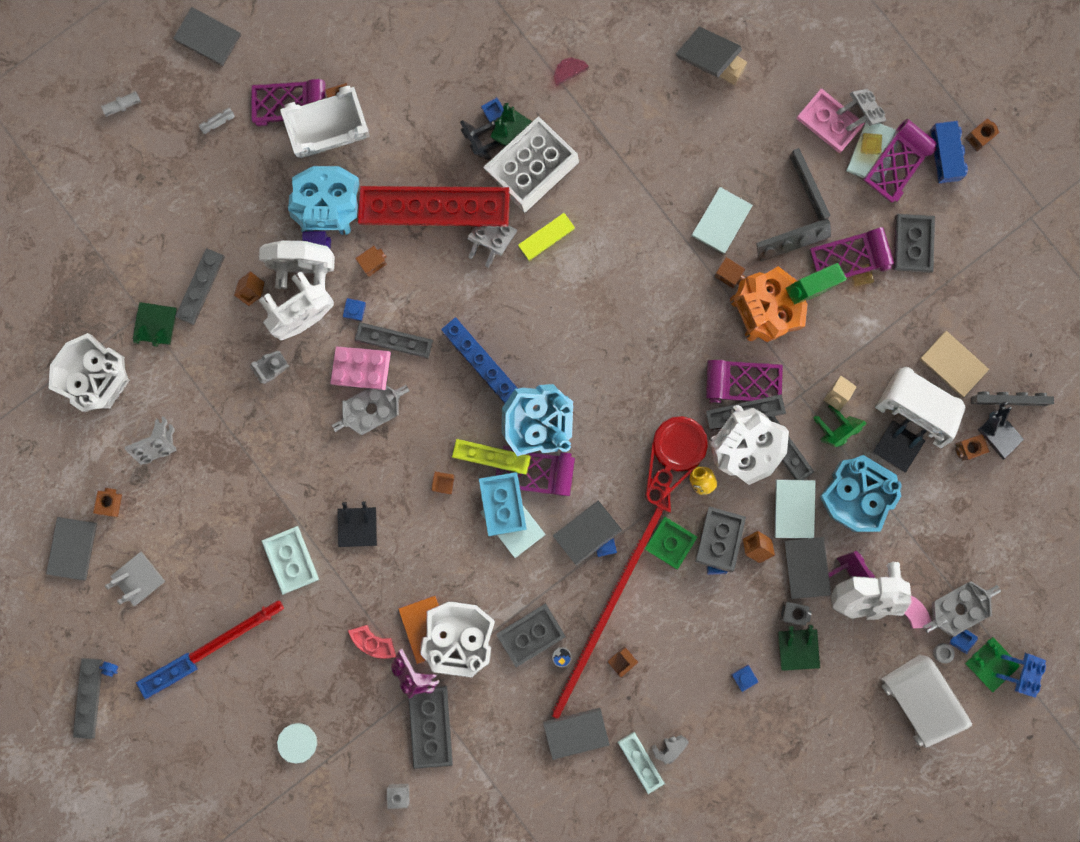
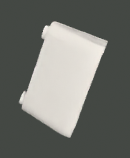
[280,86,370,158]
[875,367,966,448]
[881,655,972,748]

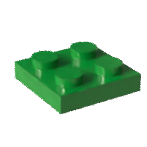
[644,516,697,570]

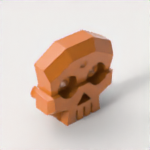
[730,266,808,342]

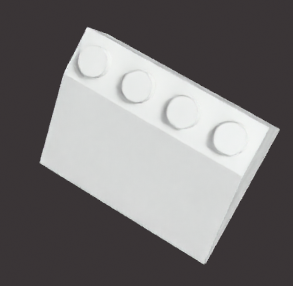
[484,116,579,213]

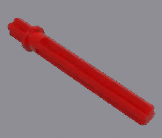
[189,600,284,663]

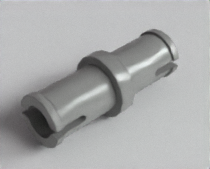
[101,91,141,117]

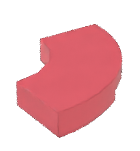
[348,625,396,659]

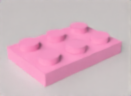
[796,88,865,153]
[330,347,391,390]

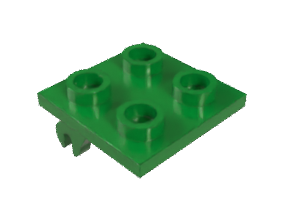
[813,405,867,447]
[965,637,1020,693]

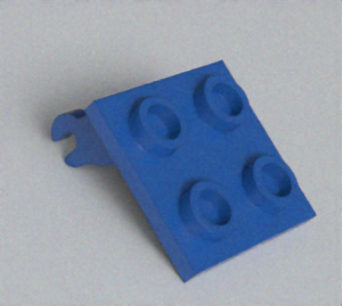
[995,653,1046,698]

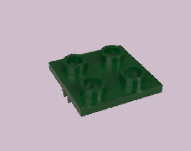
[490,103,533,147]
[132,302,177,347]
[778,625,820,671]

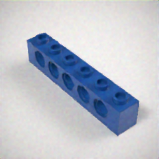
[441,317,518,404]

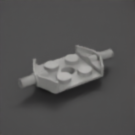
[332,384,410,435]
[923,581,1001,637]

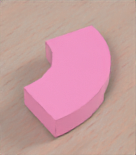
[904,595,931,628]

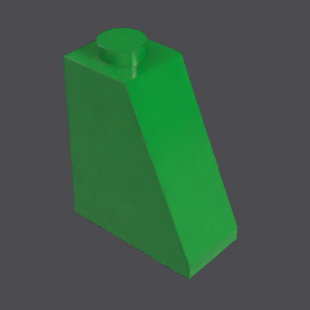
[786,263,847,305]

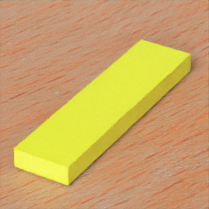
[452,439,531,475]

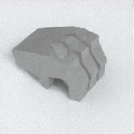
[250,351,290,384]
[651,735,689,765]

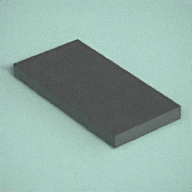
[408,686,453,769]

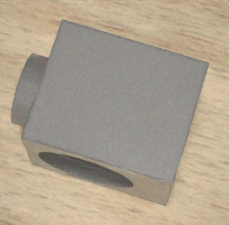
[387,783,410,809]

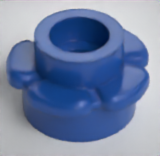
[99,661,119,677]

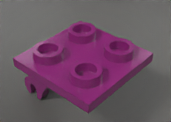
[829,550,875,579]
[391,650,439,699]

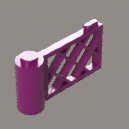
[251,79,326,126]
[863,119,937,203]
[810,227,894,278]
[706,360,783,404]
[496,445,575,496]

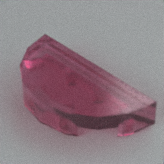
[554,57,589,86]

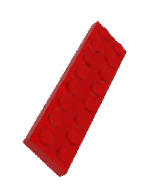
[358,186,510,227]

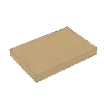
[920,331,989,398]

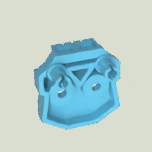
[288,166,360,235]
[502,384,573,456]
[820,455,902,532]

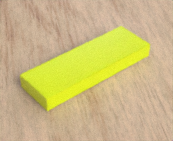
[518,213,575,261]

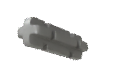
[199,108,235,134]

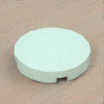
[277,723,317,764]

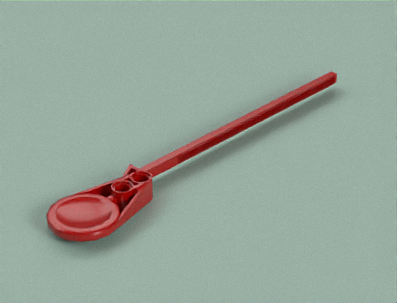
[552,416,708,718]

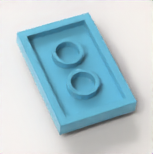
[479,472,527,536]

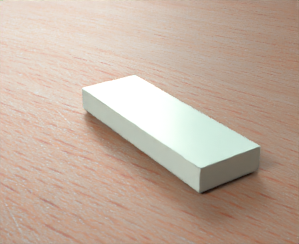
[617,732,665,794]

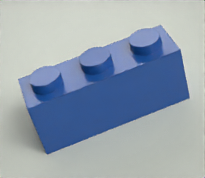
[930,121,968,183]

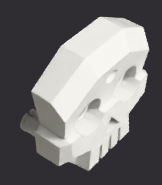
[259,241,335,289]
[259,272,334,340]
[48,333,130,412]
[709,405,789,485]
[831,562,912,620]
[420,602,495,677]

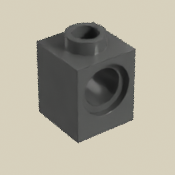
[780,601,811,626]

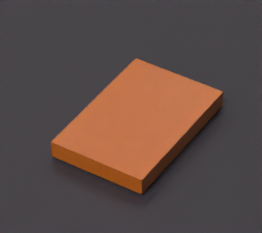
[399,595,446,664]

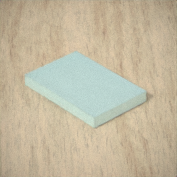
[846,121,899,183]
[692,187,753,254]
[774,480,815,538]
[480,506,546,558]
[262,526,319,595]

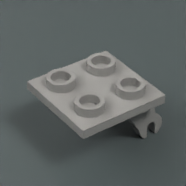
[836,89,887,131]
[467,225,517,268]
[125,416,177,465]
[105,552,166,606]

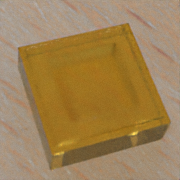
[861,133,882,155]
[851,264,874,287]

